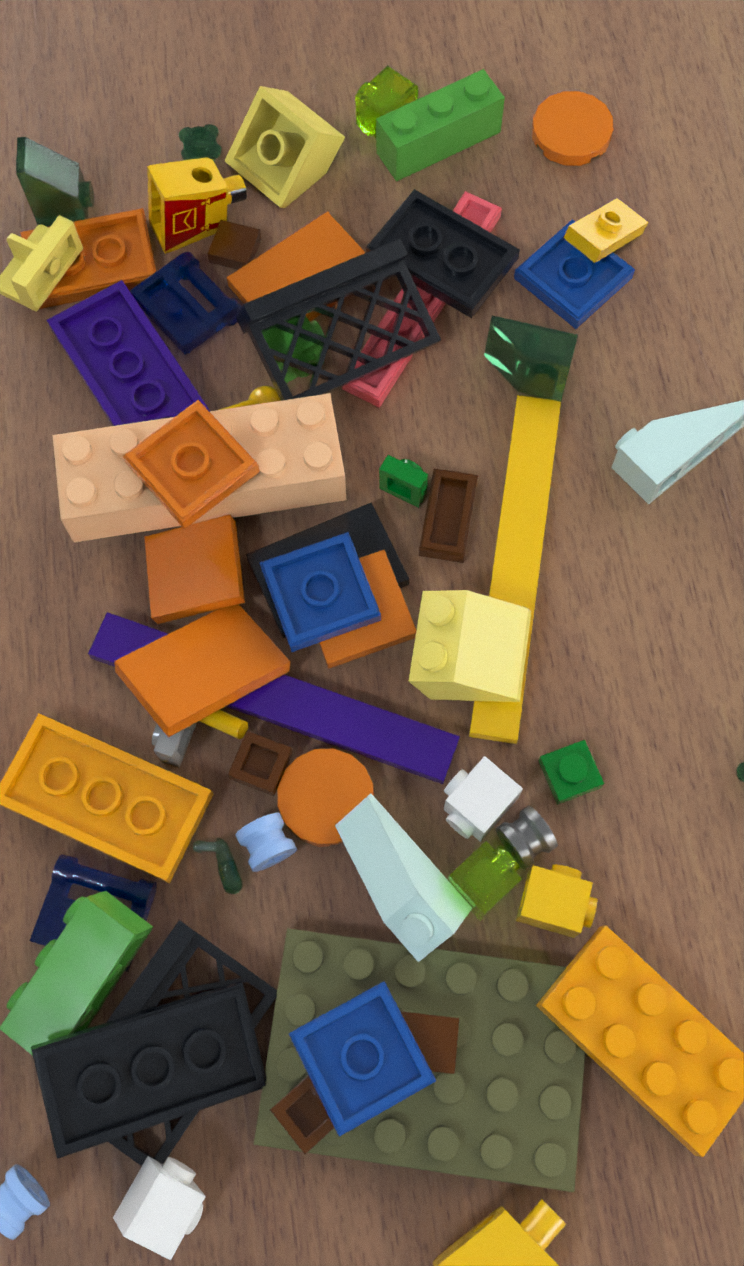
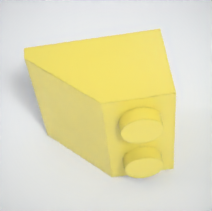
[225,86,345,208]
[408,590,531,702]

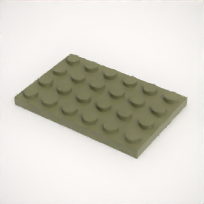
[254,928,585,1192]

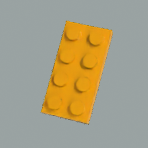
[0,713,214,884]
[536,925,744,1157]

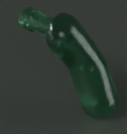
[193,837,243,895]

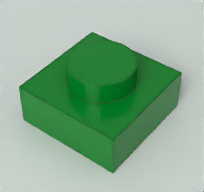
[379,455,428,508]
[538,739,604,805]

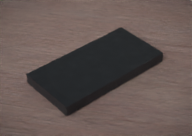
[31,981,267,1159]

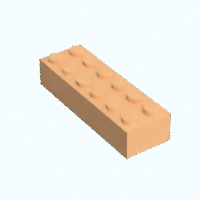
[53,393,347,542]

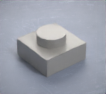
[152,723,196,768]

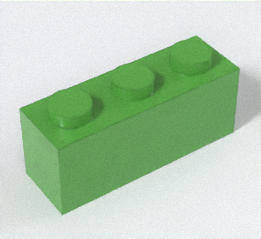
[376,69,505,182]
[0,891,153,1056]

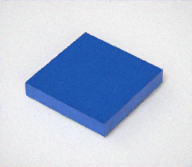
[514,219,635,329]
[260,532,381,652]
[289,981,436,1137]

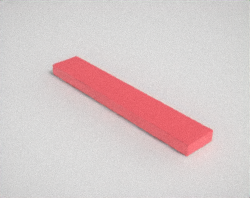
[342,191,502,408]

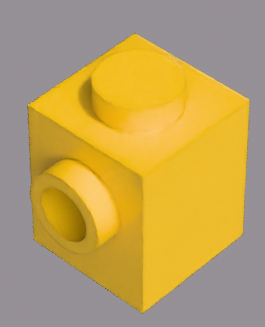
[516,864,598,938]

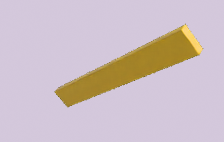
[469,395,561,744]

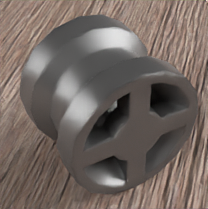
[496,806,558,870]

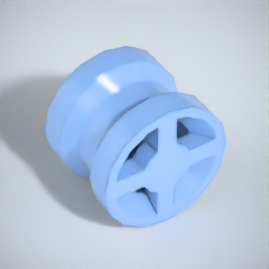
[235,813,297,872]
[0,1164,50,1240]

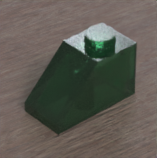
[16,137,94,227]
[484,315,578,402]

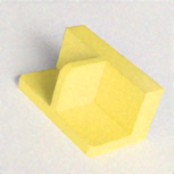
[0,215,83,312]

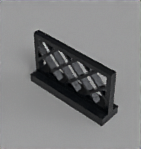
[236,239,441,401]
[106,920,277,1166]

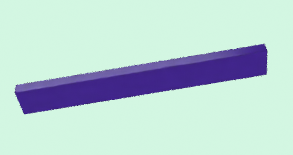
[88,612,460,784]

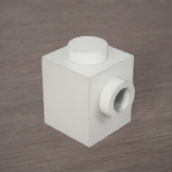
[444,756,523,842]
[113,1156,206,1260]

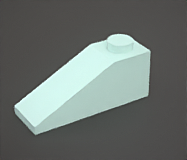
[611,400,744,504]
[335,793,472,962]

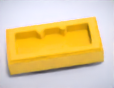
[564,198,649,263]

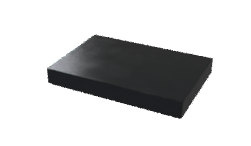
[366,189,520,319]
[246,502,409,638]

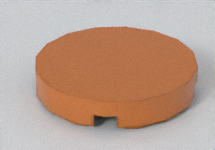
[532,91,614,166]
[277,748,374,847]

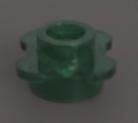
[179,124,222,161]

